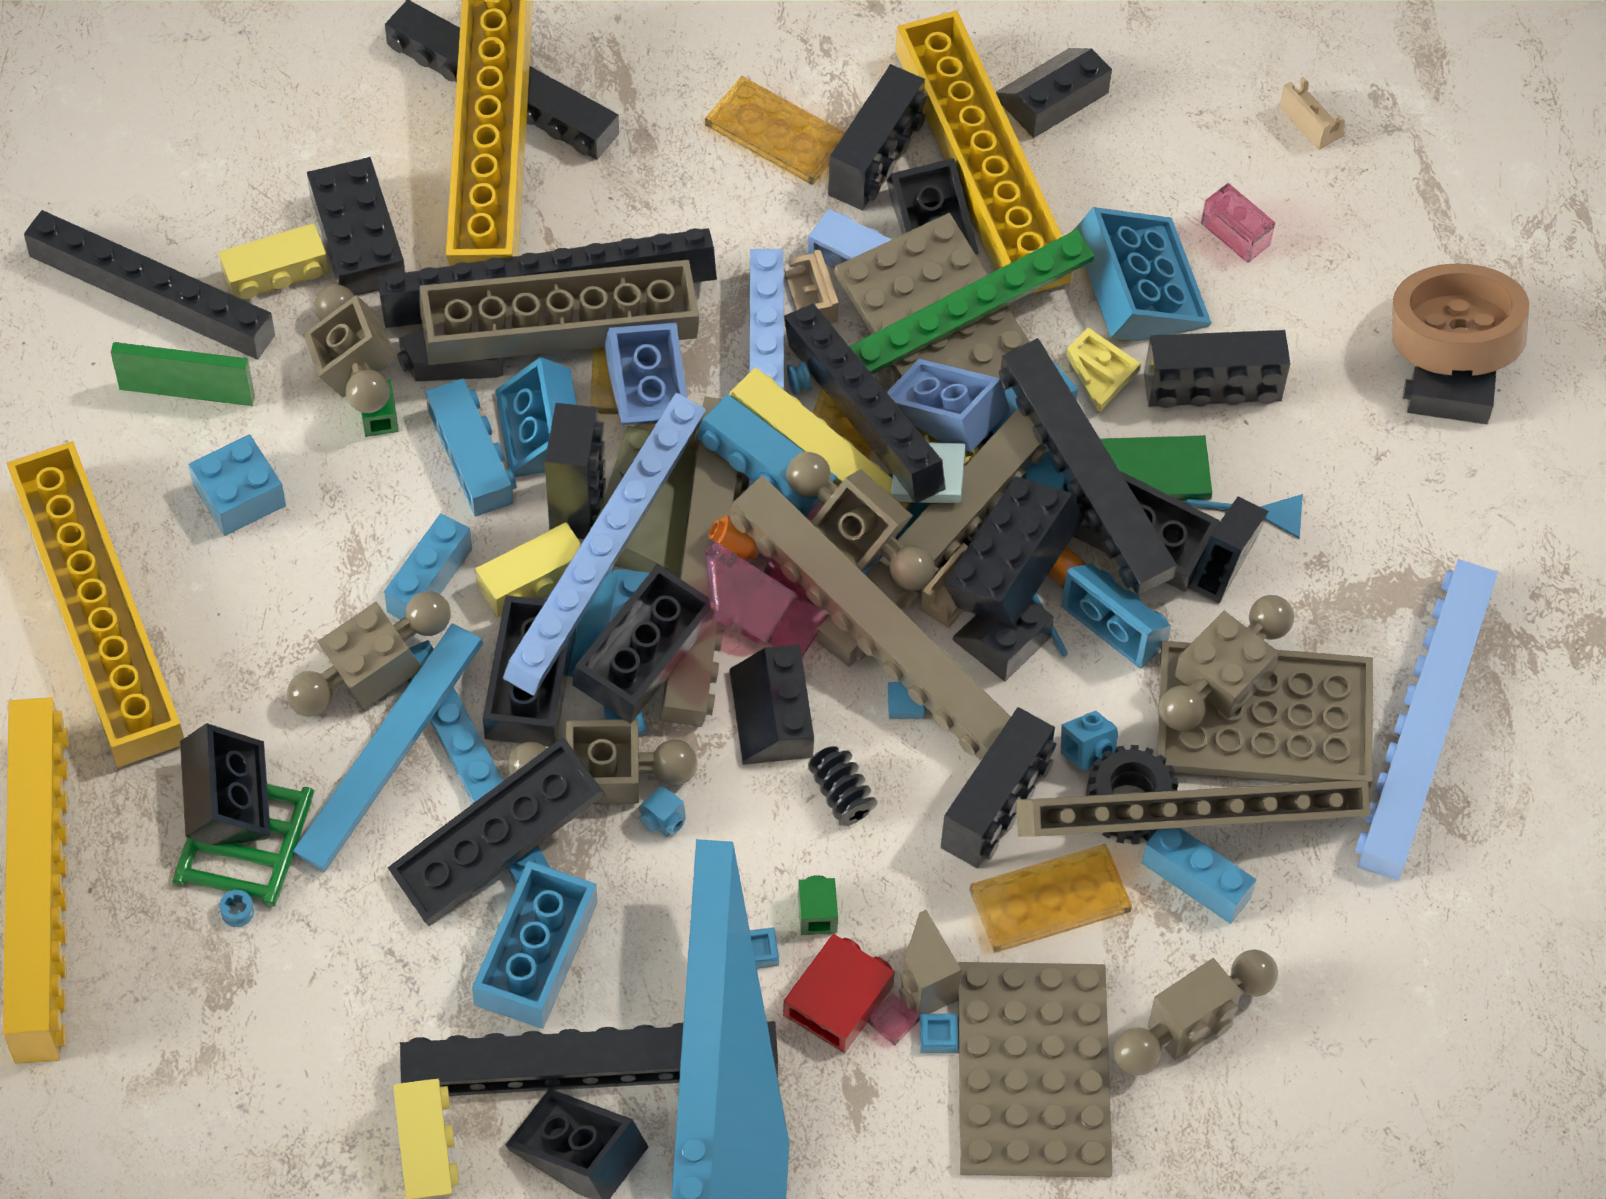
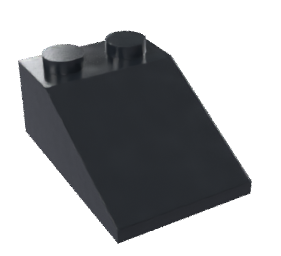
[886,158,979,255]
[506,1088,649,1199]

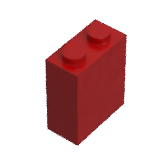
[783,933,895,1054]

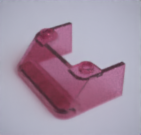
[705,540,829,658]

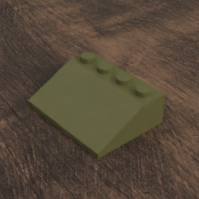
[597,426,695,578]

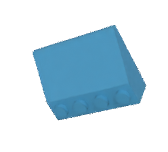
[1073,207,1212,341]

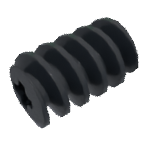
[808,746,878,826]

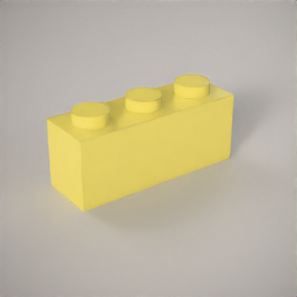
[218,223,329,299]
[475,522,581,617]
[393,1078,459,1199]

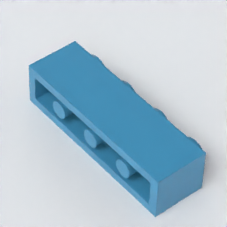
[425,378,517,517]
[696,394,837,518]

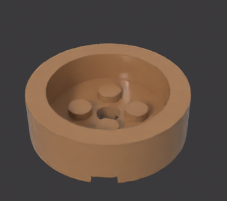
[1392,263,1529,376]

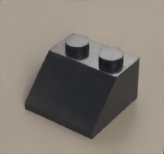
[952,599,1054,682]

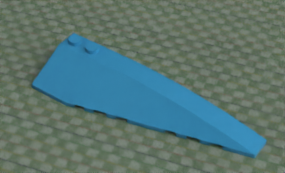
[671,839,789,1199]

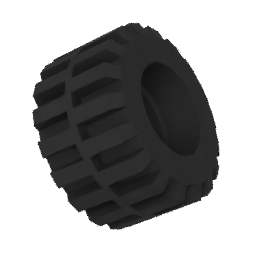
[1085,745,1179,845]

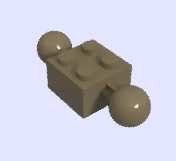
[303,284,396,413]
[786,452,935,591]
[287,591,451,717]
[1159,595,1294,731]
[508,719,698,804]
[1113,949,1278,1075]

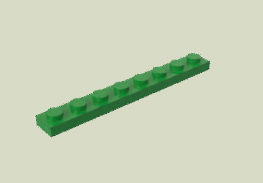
[849,229,1095,375]

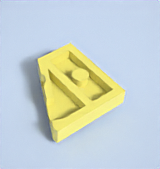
[1066,327,1141,412]

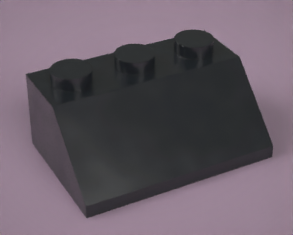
[996,48,1112,138]
[729,644,814,765]
[180,723,271,846]

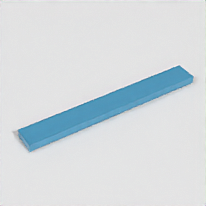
[293,623,483,872]

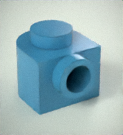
[639,786,686,838]

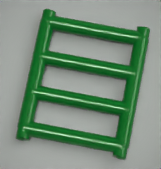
[172,784,315,907]

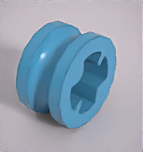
[787,361,812,395]
[219,890,254,927]

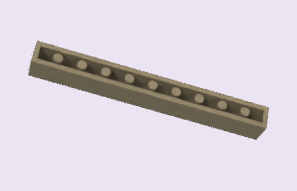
[660,396,742,727]
[817,409,1049,667]
[728,475,1011,760]
[1016,780,1370,837]

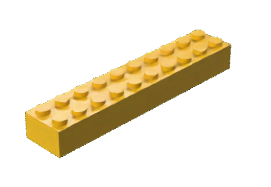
[446,0,533,266]
[895,10,1072,294]
[6,441,184,768]
[3,697,69,1064]

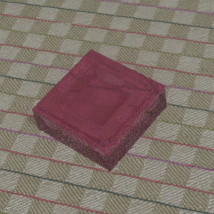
[867,993,920,1046]

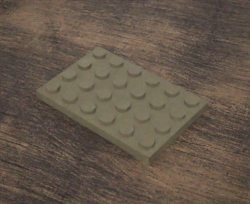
[833,213,1030,391]
[1157,640,1373,788]
[958,962,1113,1177]

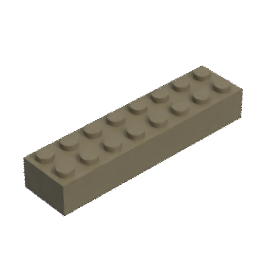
[420,260,700,365]

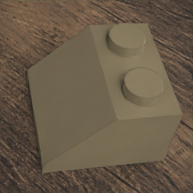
[899,910,962,1019]

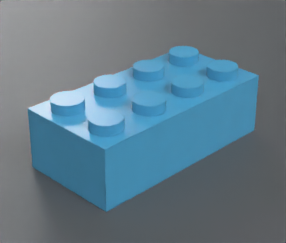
[472,861,598,1029]

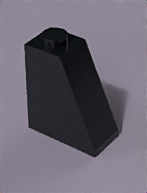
[397,328,503,381]
[1402,366,1496,425]
[1189,496,1269,603]

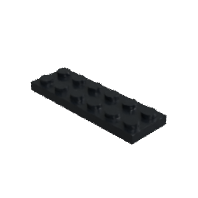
[387,737,606,926]

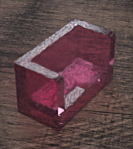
[1201,183,1276,263]

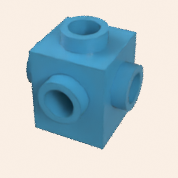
[1061,710,1118,771]

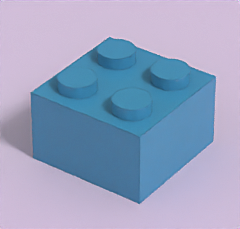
[188,434,286,536]

